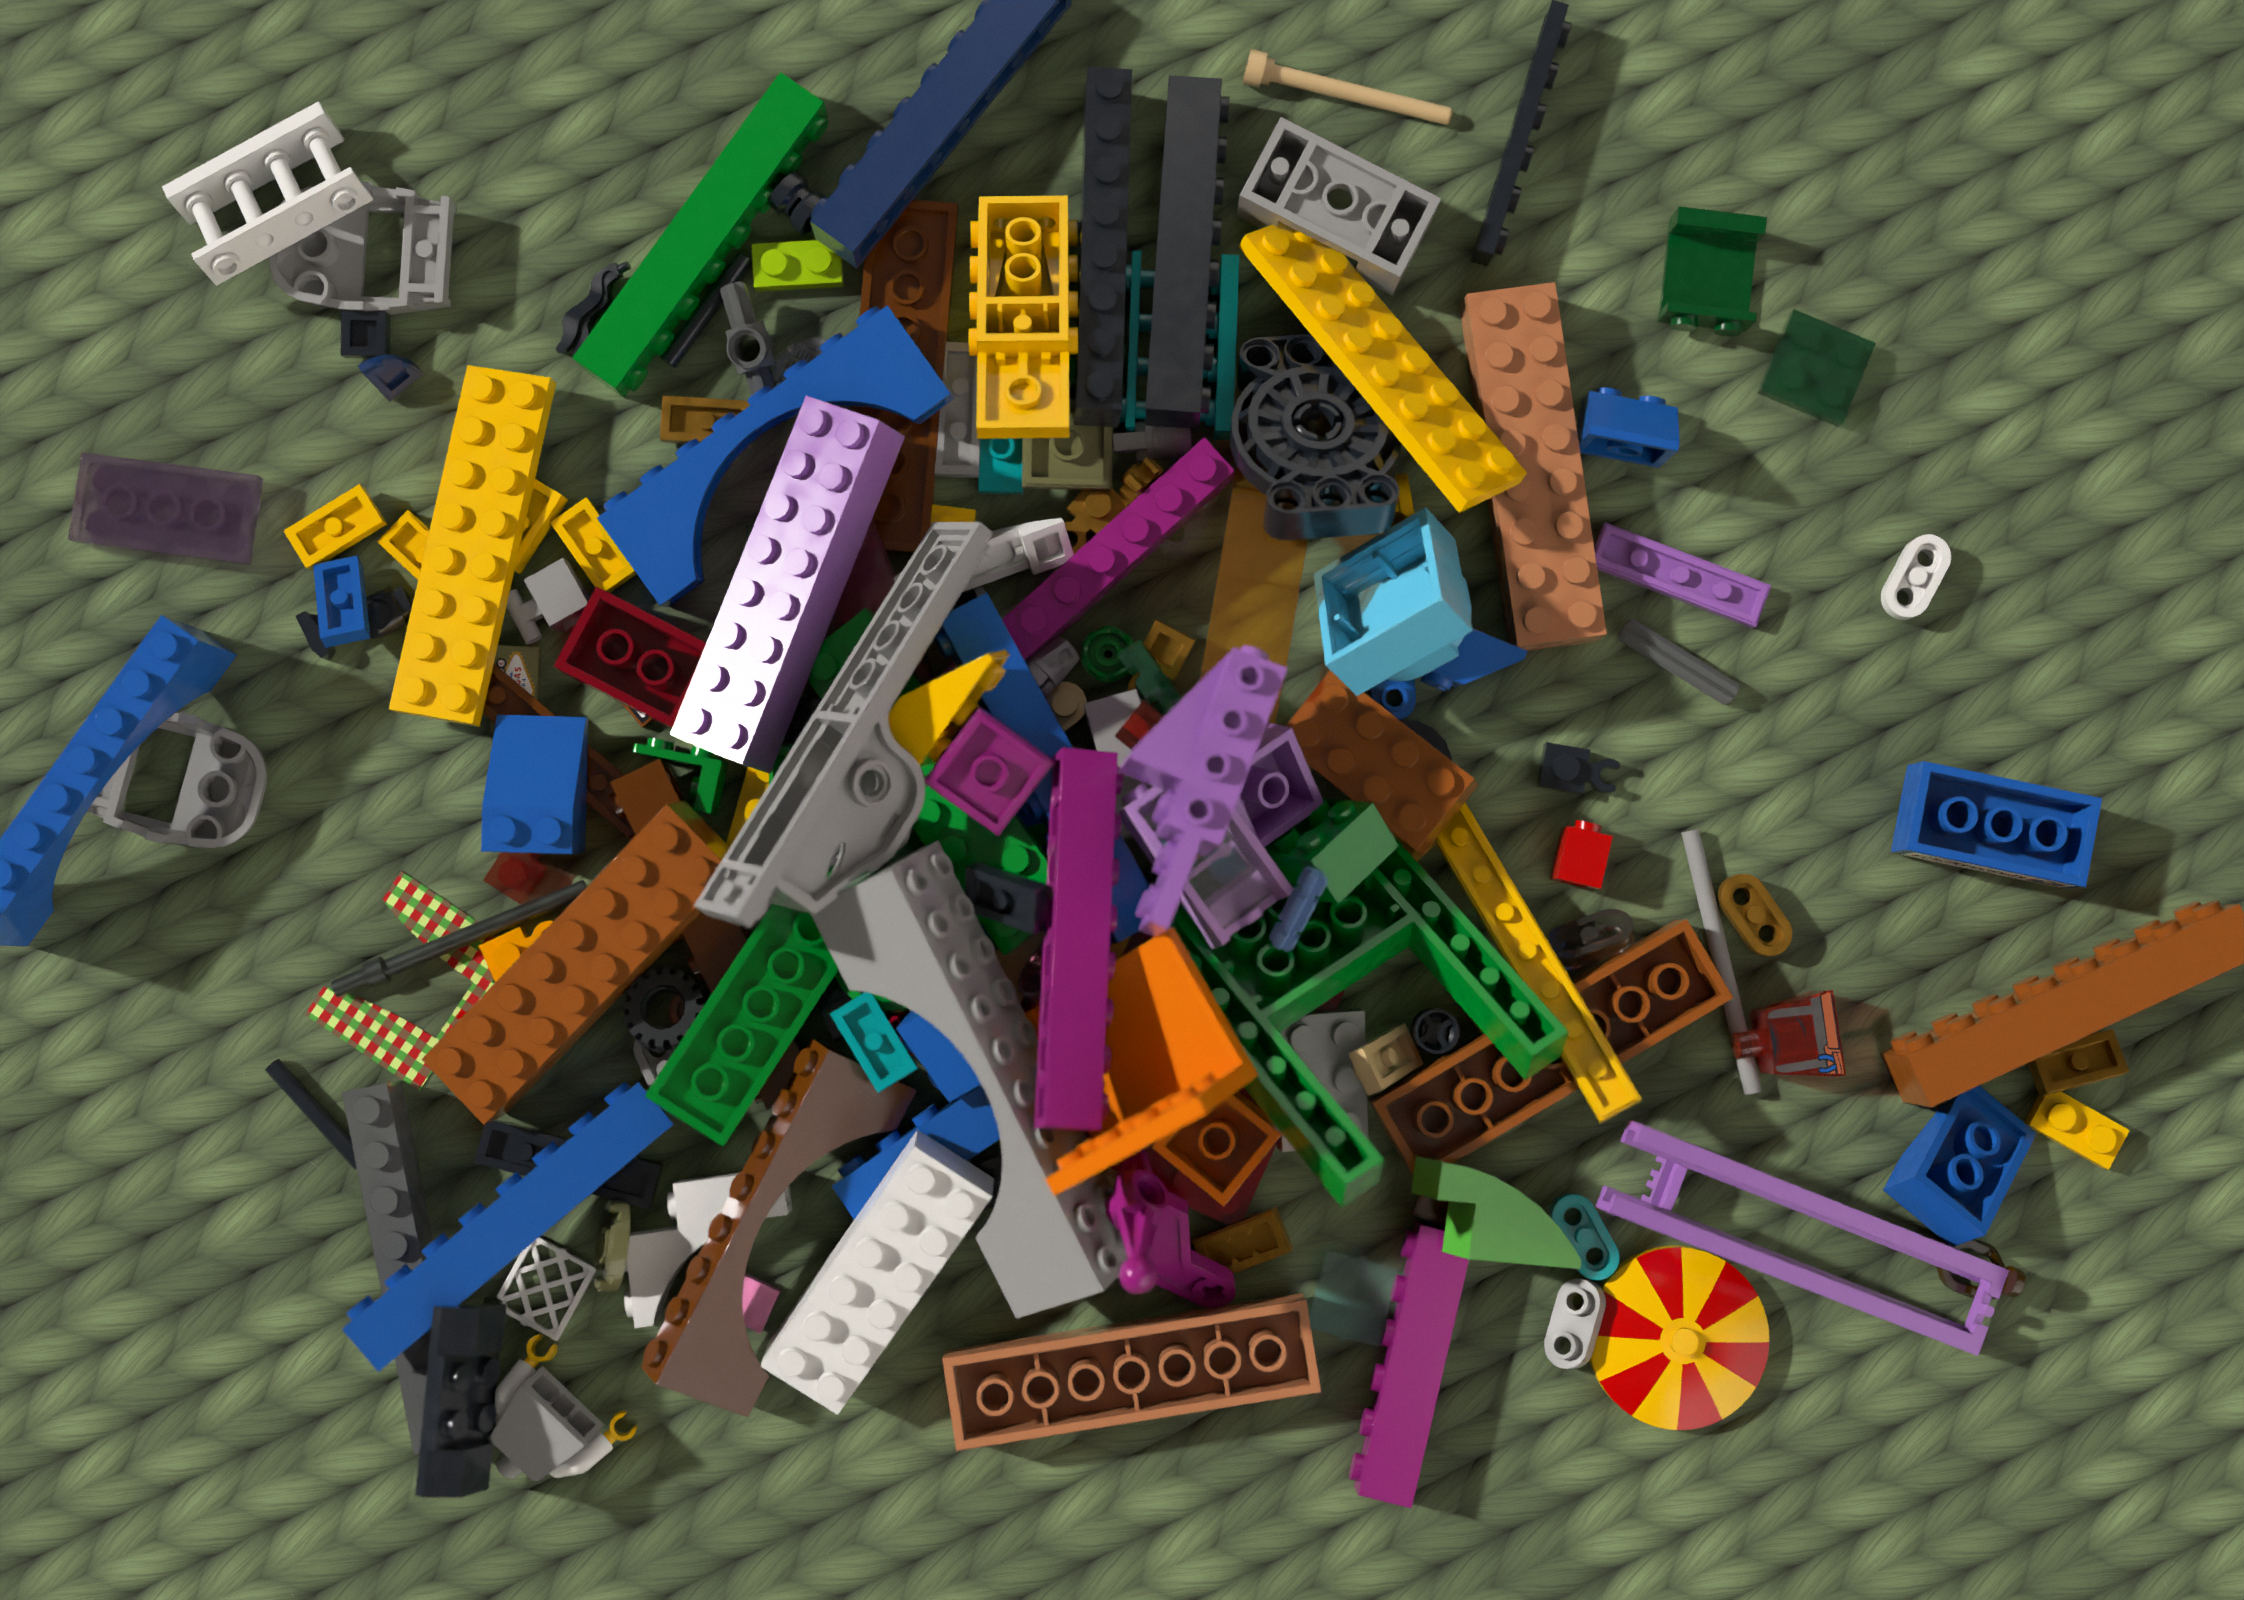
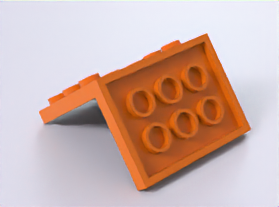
[1025,927,1258,1196]

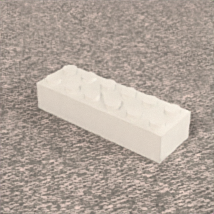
[761,1130,994,1415]

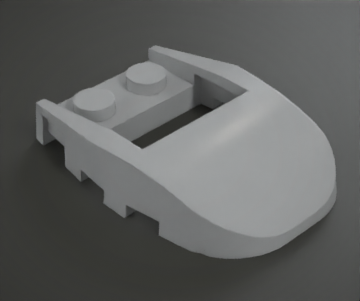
[269,182,457,315]
[87,712,267,848]

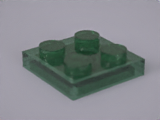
[1757,309,1876,427]

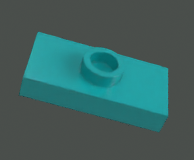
[978,438,1023,495]

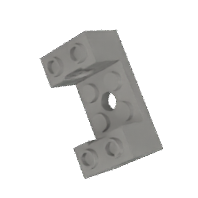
[1236,117,1441,296]

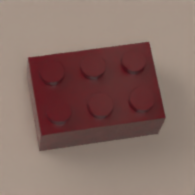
[554,586,707,729]

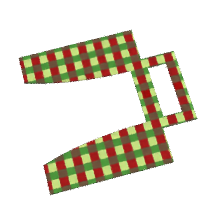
[305,871,499,1091]

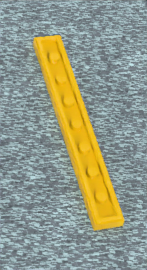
[1434,802,1642,1124]

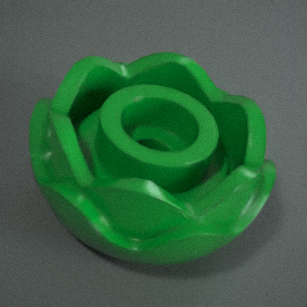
[1080,626,1136,682]

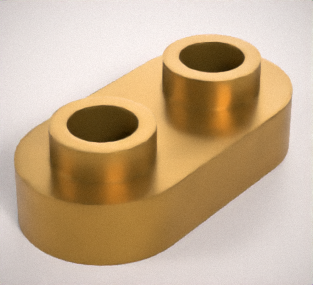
[1717,874,1792,956]

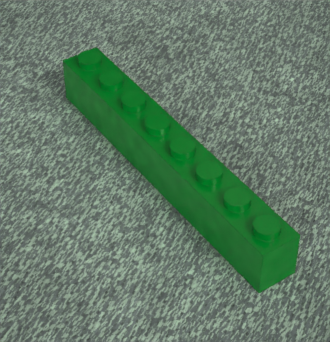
[572,72,828,398]

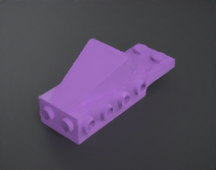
[1118,646,1287,937]

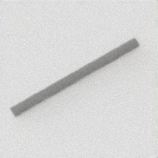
[1681,829,1762,1095]

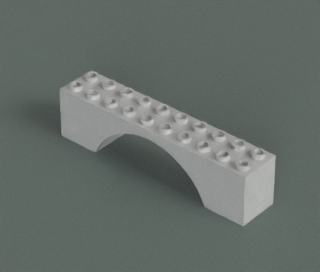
[810,841,1128,1319]

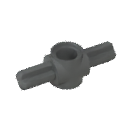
[720,282,776,396]

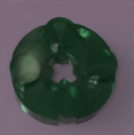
[1117,639,1182,718]

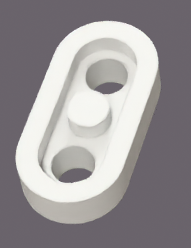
[1881,534,1951,620]

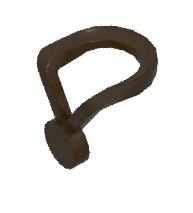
[1937,1240,2026,1298]

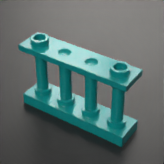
[1119,251,1239,440]

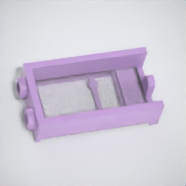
[1118,782,1293,949]

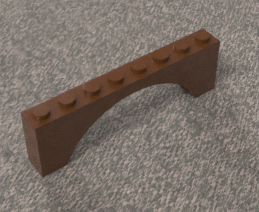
[641,1038,917,1417]

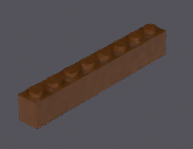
[609,759,804,1110]

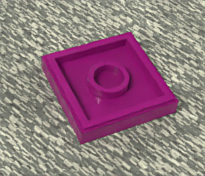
[924,706,1055,836]

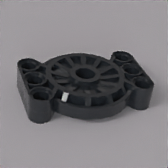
[1230,334,1402,541]

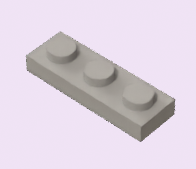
[935,342,980,478]

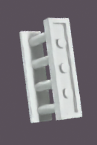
[162,101,373,286]

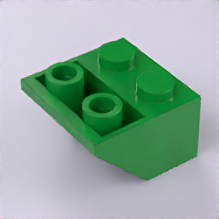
[1265,797,1399,904]

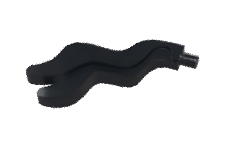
[556,261,631,356]

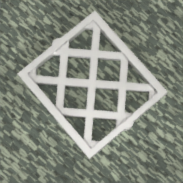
[497,1236,596,1341]

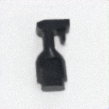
[296,585,413,661]

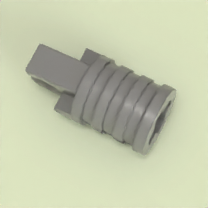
[1112,422,1192,462]
[1026,636,1080,697]

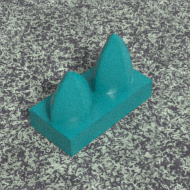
[830,992,918,1093]

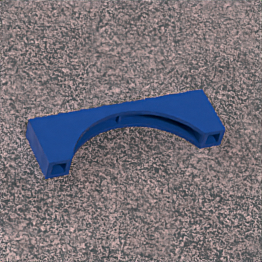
[597,305,955,607]
[0,615,237,947]

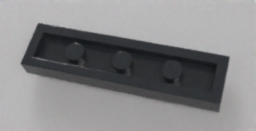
[474,1119,664,1209]

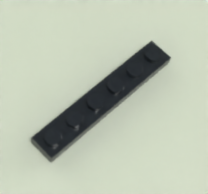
[1470,0,1572,266]

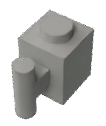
[506,558,590,645]

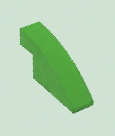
[1411,1156,1581,1269]

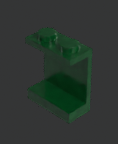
[1658,206,1767,337]

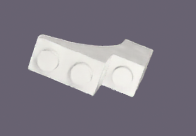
[624,1172,793,1328]

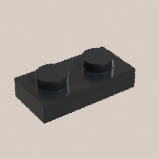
[965,862,1048,934]

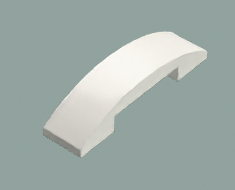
[893,518,1074,592]

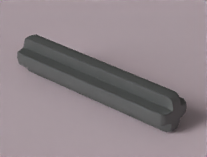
[1617,619,1740,705]

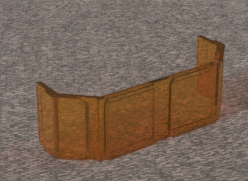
[1199,465,1308,724]

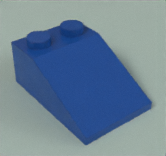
[481,715,588,854]
[1883,1086,2037,1247]

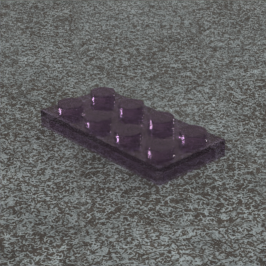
[68,452,264,566]

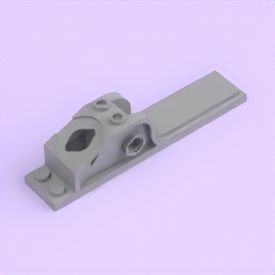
[694,522,993,928]

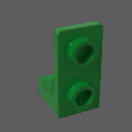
[633,738,729,816]

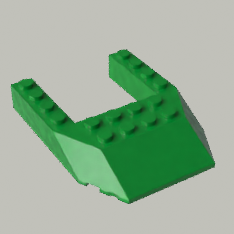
[1169,834,1569,1208]

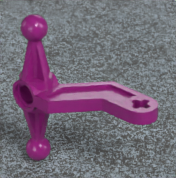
[1104,1145,1236,1308]

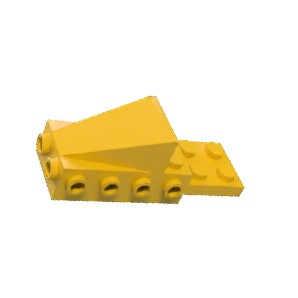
[969,195,1078,439]

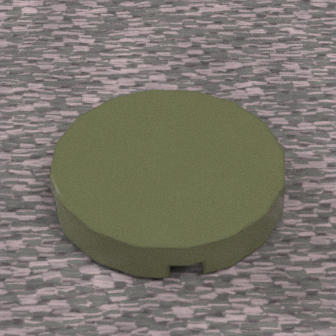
[594,1200,630,1293]

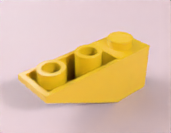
[888,650,1010,767]

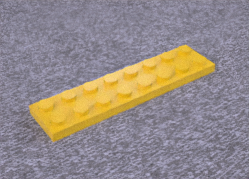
[1238,222,1527,513]
[389,365,556,727]

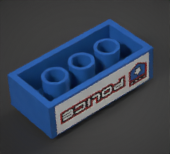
[1891,761,2102,889]

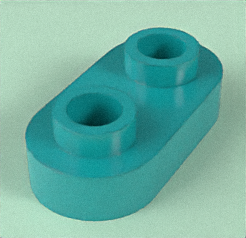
[1549,1193,1619,1280]

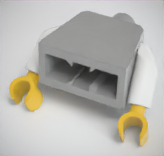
[490,1334,637,1481]

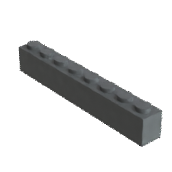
[342,1080,434,1454]

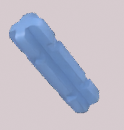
[1269,866,1328,952]

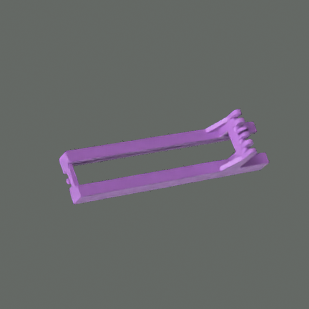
[1596,1120,2010,1356]

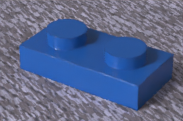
[313,555,370,648]

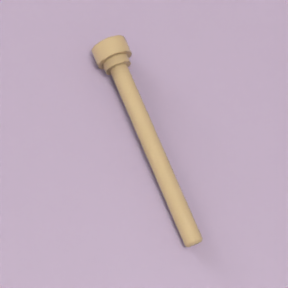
[1242,49,1452,125]

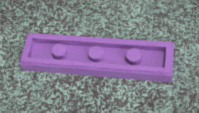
[1594,522,1772,629]

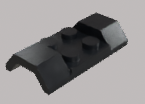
[415,1296,507,1498]

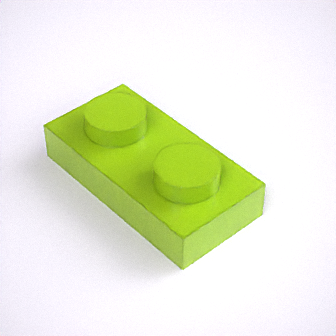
[752,240,844,292]

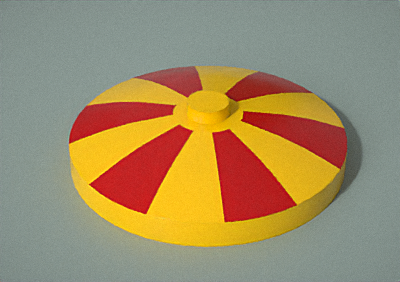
[1589,1245,1769,1430]

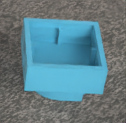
[1314,507,1473,696]

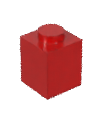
[1549,820,1613,890]

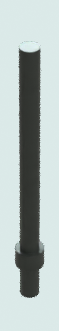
[331,880,587,997]

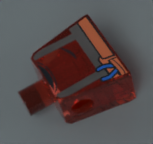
[1731,990,1846,1077]

